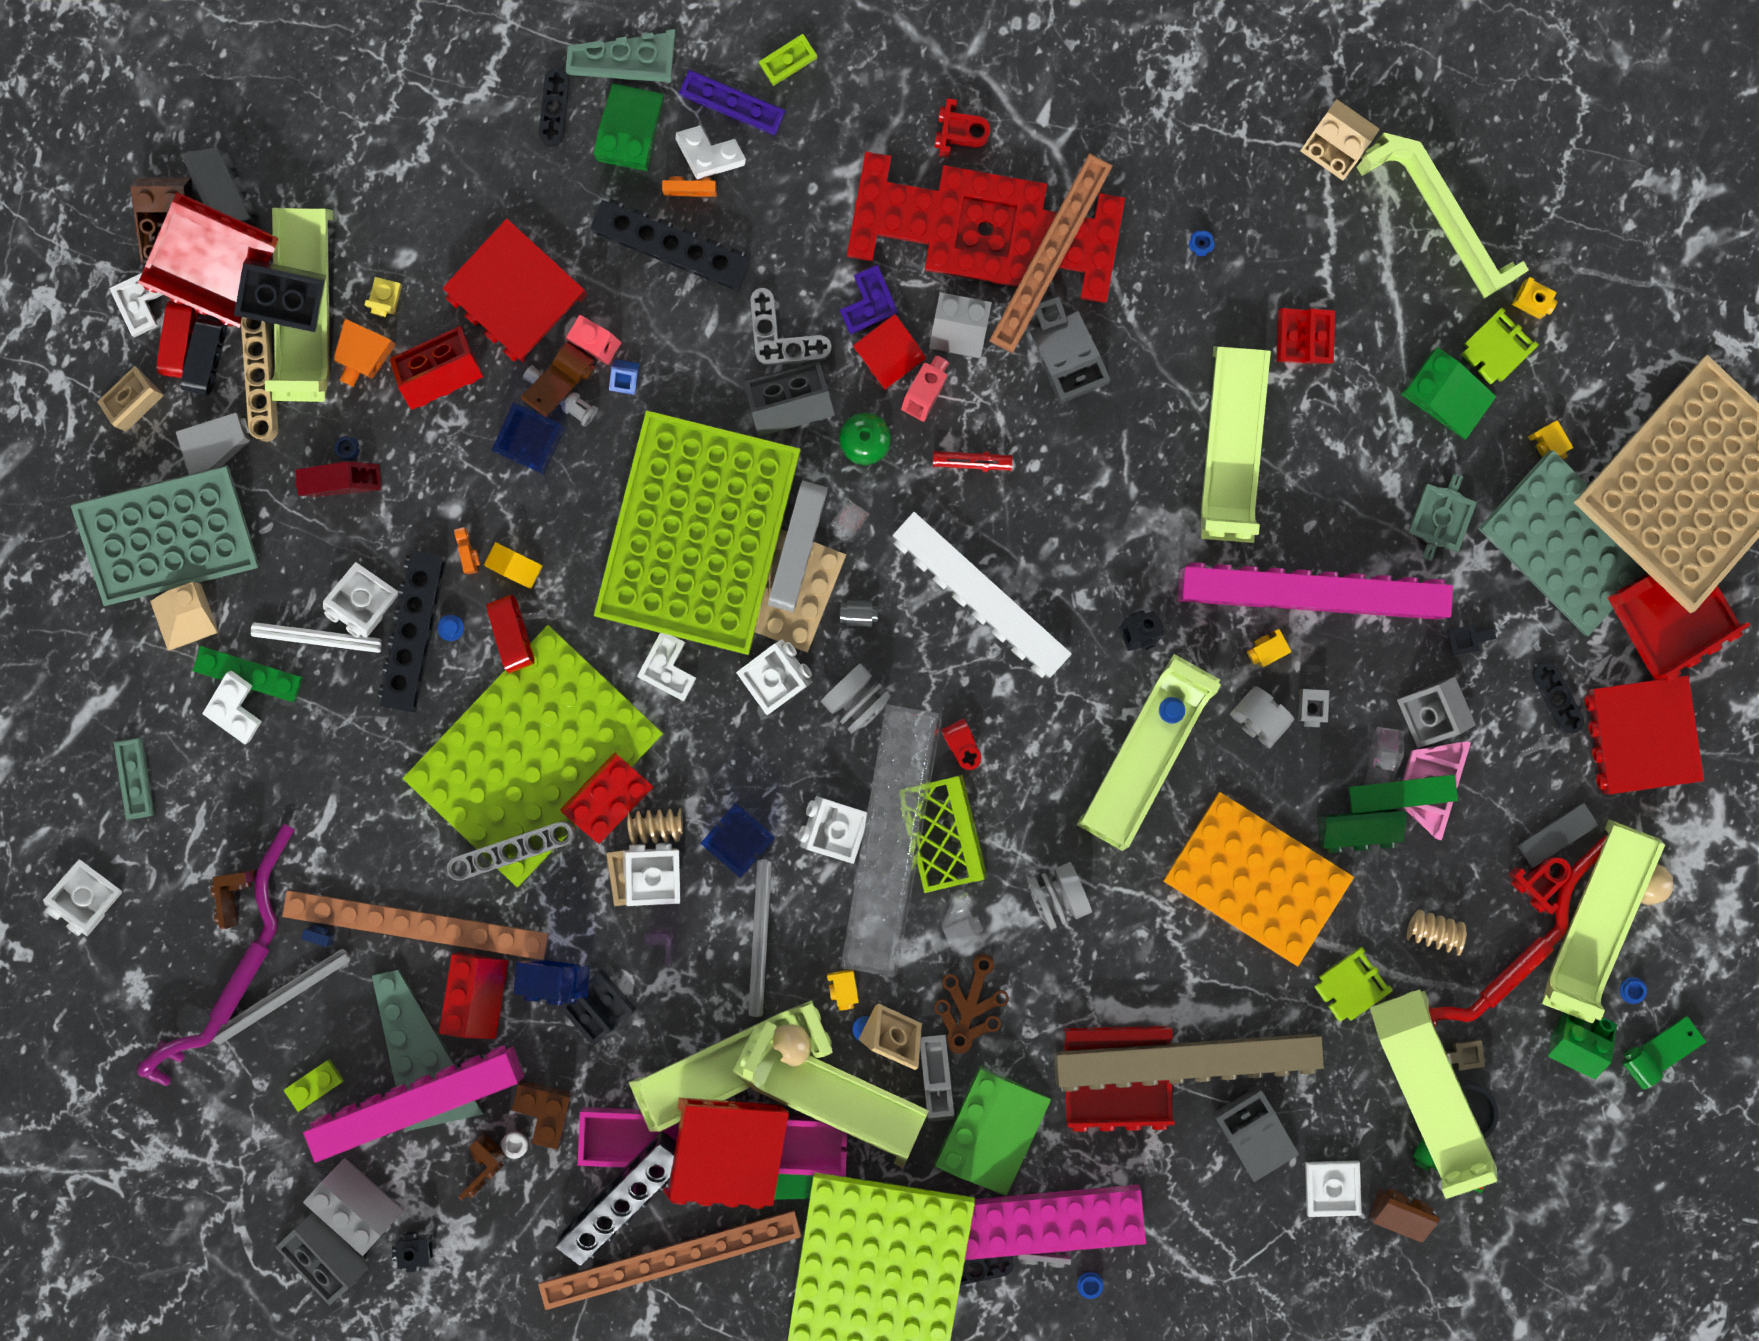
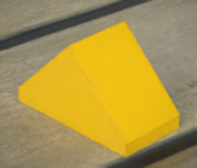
[484,542,543,589]

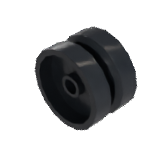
[1458,1080,1499,1139]

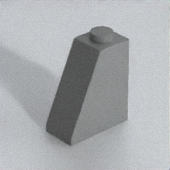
[176,413,251,474]

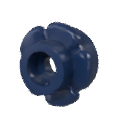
[334,436,360,462]

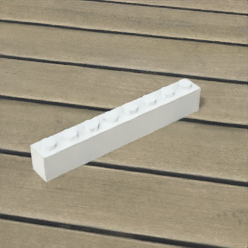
[893,512,1071,678]

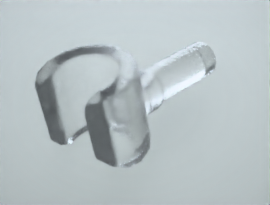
[522,604,559,621]
[1520,733,1559,757]

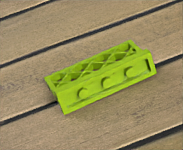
[899,775,988,893]

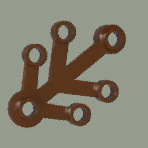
[934,953,1009,1054]

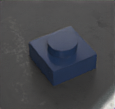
[301,924,335,947]

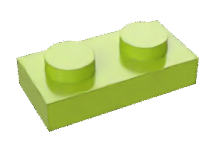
[759,34,817,86]
[283,1059,344,1112]

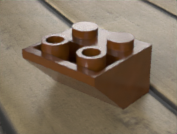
[1368,1187,1440,1243]

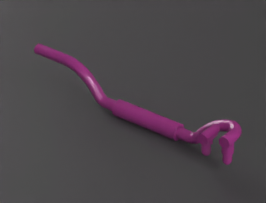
[136,823,295,1086]

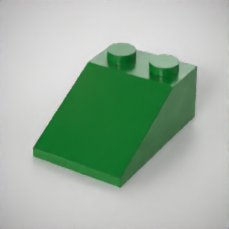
[594,83,664,172]
[1401,347,1496,440]

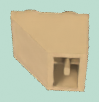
[1300,99,1380,180]

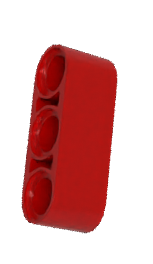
[157,300,198,378]
[486,594,535,673]

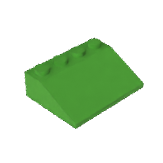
[935,1065,1051,1196]

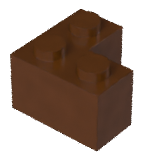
[512,1081,574,1150]

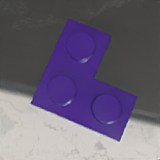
[840,265,899,335]

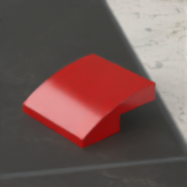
[1276,308,1335,364]
[853,314,927,390]

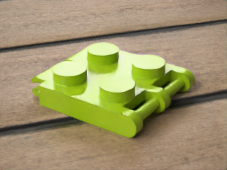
[1461,307,1539,384]
[1314,946,1393,1022]

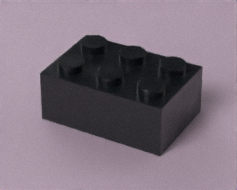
[234,258,326,332]

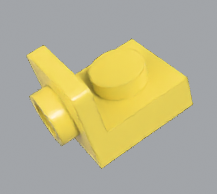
[365,277,402,318]

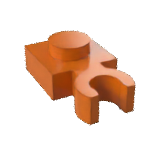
[454,527,481,575]

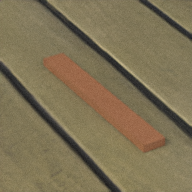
[989,153,1113,354]

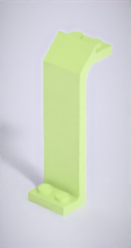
[1357,133,1529,298]
[265,208,333,402]
[1201,346,1271,543]
[1077,654,1221,851]
[1542,819,1665,1024]
[1370,990,1497,1199]
[629,1000,833,1132]
[733,1021,929,1168]

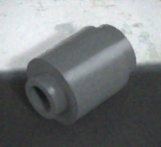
[840,600,878,627]

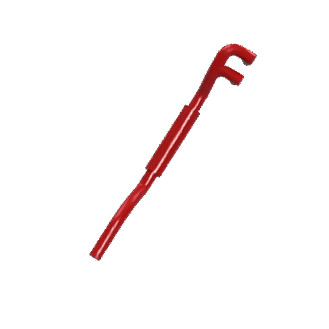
[1429,835,1607,1027]

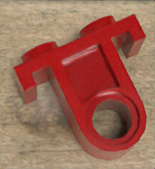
[935,98,990,158]
[1508,856,1571,914]

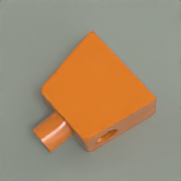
[334,319,396,387]

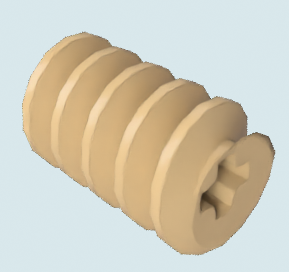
[628,808,683,845]
[1407,909,1467,956]

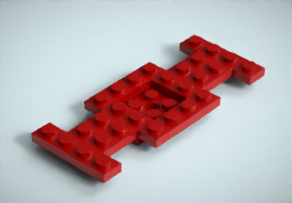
[847,151,1125,303]

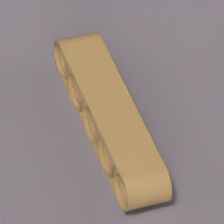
[241,317,278,442]

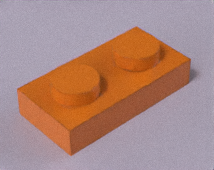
[662,176,717,197]

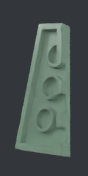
[565,29,676,82]

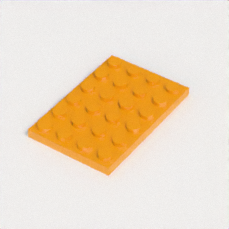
[1163,792,1354,966]

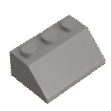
[303,1157,404,1256]

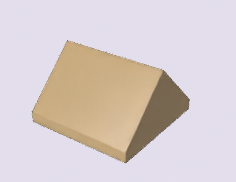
[97,366,164,431]
[858,1004,922,1070]

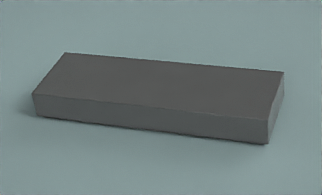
[1516,803,1598,868]

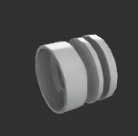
[820,663,892,734]
[1029,862,1092,930]

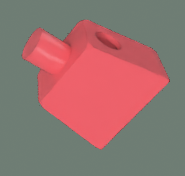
[565,315,622,366]
[901,356,949,422]

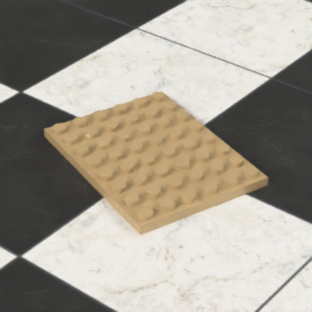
[1573,355,1759,613]

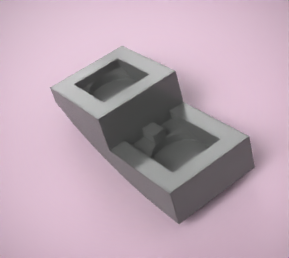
[1035,281,1068,331]

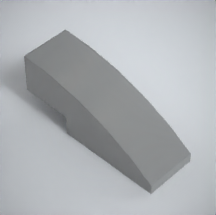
[920,1035,955,1122]

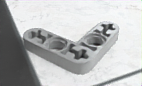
[750,288,832,365]

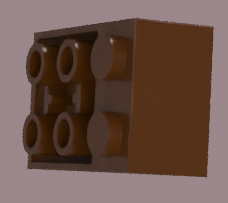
[130,177,194,263]

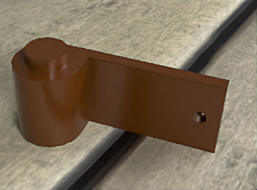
[521,341,596,417]

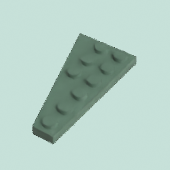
[372,969,485,1132]

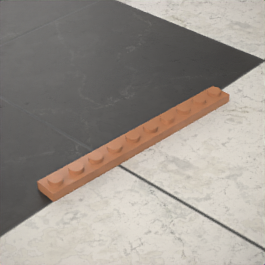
[282,890,549,960]
[538,1209,802,1310]

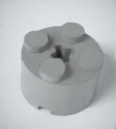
[1230,686,1294,749]

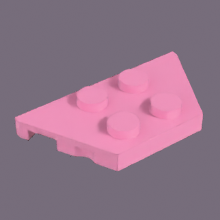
[1402,741,1471,840]

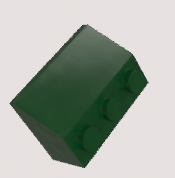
[1317,809,1407,853]

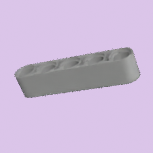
[768,480,828,613]
[447,821,576,881]

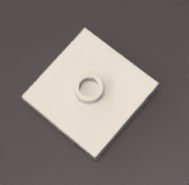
[1305,1160,1361,1217]

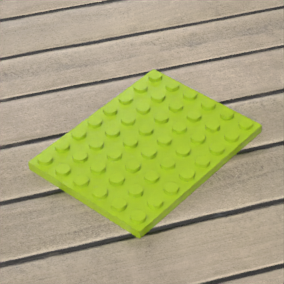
[594,410,801,655]
[402,625,664,888]
[788,1172,975,1341]

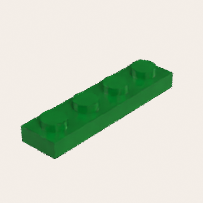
[192,646,303,702]

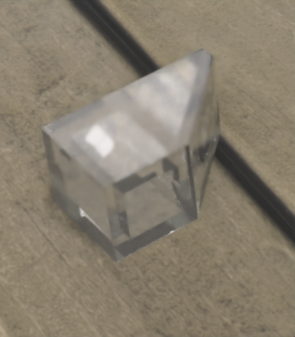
[830,500,870,543]
[1365,727,1404,785]
[941,888,984,951]

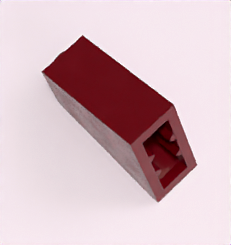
[295,461,381,497]

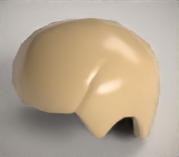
[1641,864,1674,906]
[773,1025,811,1066]

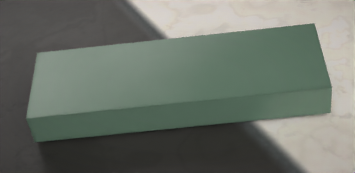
[114,738,155,820]

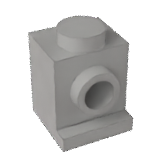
[1298,689,1329,727]

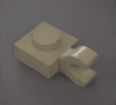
[1445,1039,1485,1071]

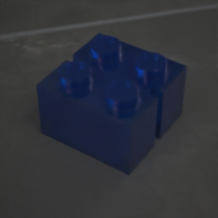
[491,402,566,475]
[700,802,777,878]
[513,959,590,1005]

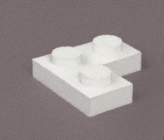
[676,126,746,180]
[109,273,163,337]
[637,633,697,701]
[203,671,262,744]

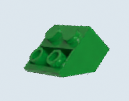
[1548,1012,1617,1080]

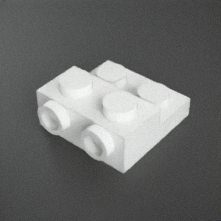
[323,562,399,638]
[736,639,813,715]
[798,796,870,864]
[623,843,680,906]
[43,859,122,936]

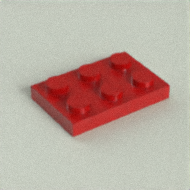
[560,752,653,844]

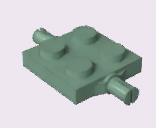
[1407,474,1477,562]

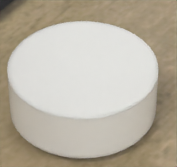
[501,1130,529,1158]

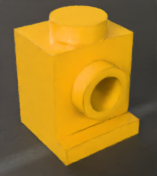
[1512,277,1558,319]
[1528,420,1573,459]
[1247,629,1291,667]
[827,969,859,1011]

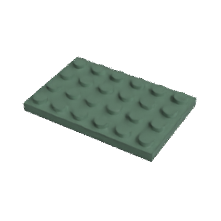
[1478,450,1646,636]
[70,465,259,606]

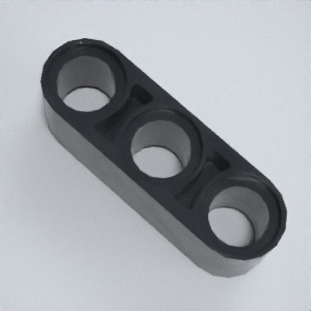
[180,316,227,396]

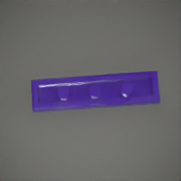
[679,70,786,136]

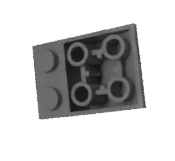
[1029,312,1111,404]
[1212,1086,1299,1182]

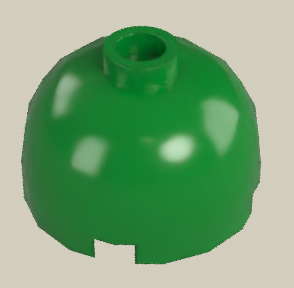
[839,412,891,466]

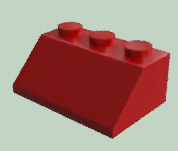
[389,326,483,410]
[439,952,509,1039]

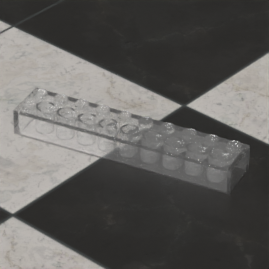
[841,704,942,977]

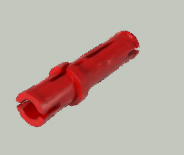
[933,451,1013,472]

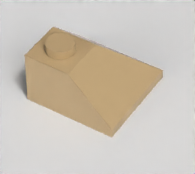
[150,582,219,651]

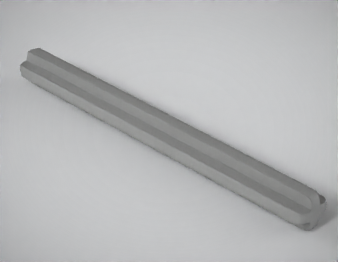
[748,859,772,1017]
[213,949,351,1044]

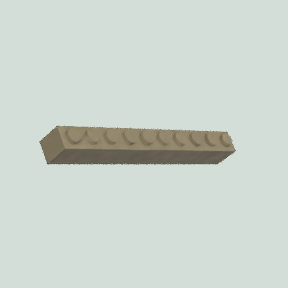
[1054,1033,1324,1091]

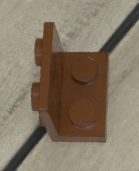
[210,869,257,930]
[458,1132,506,1201]

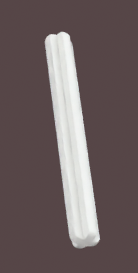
[251,622,382,653]

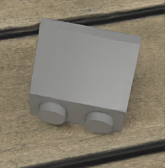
[929,292,992,359]
[1397,677,1476,748]

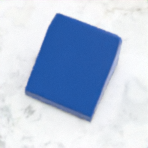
[609,359,640,395]

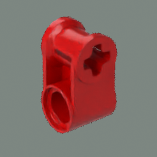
[941,718,982,770]

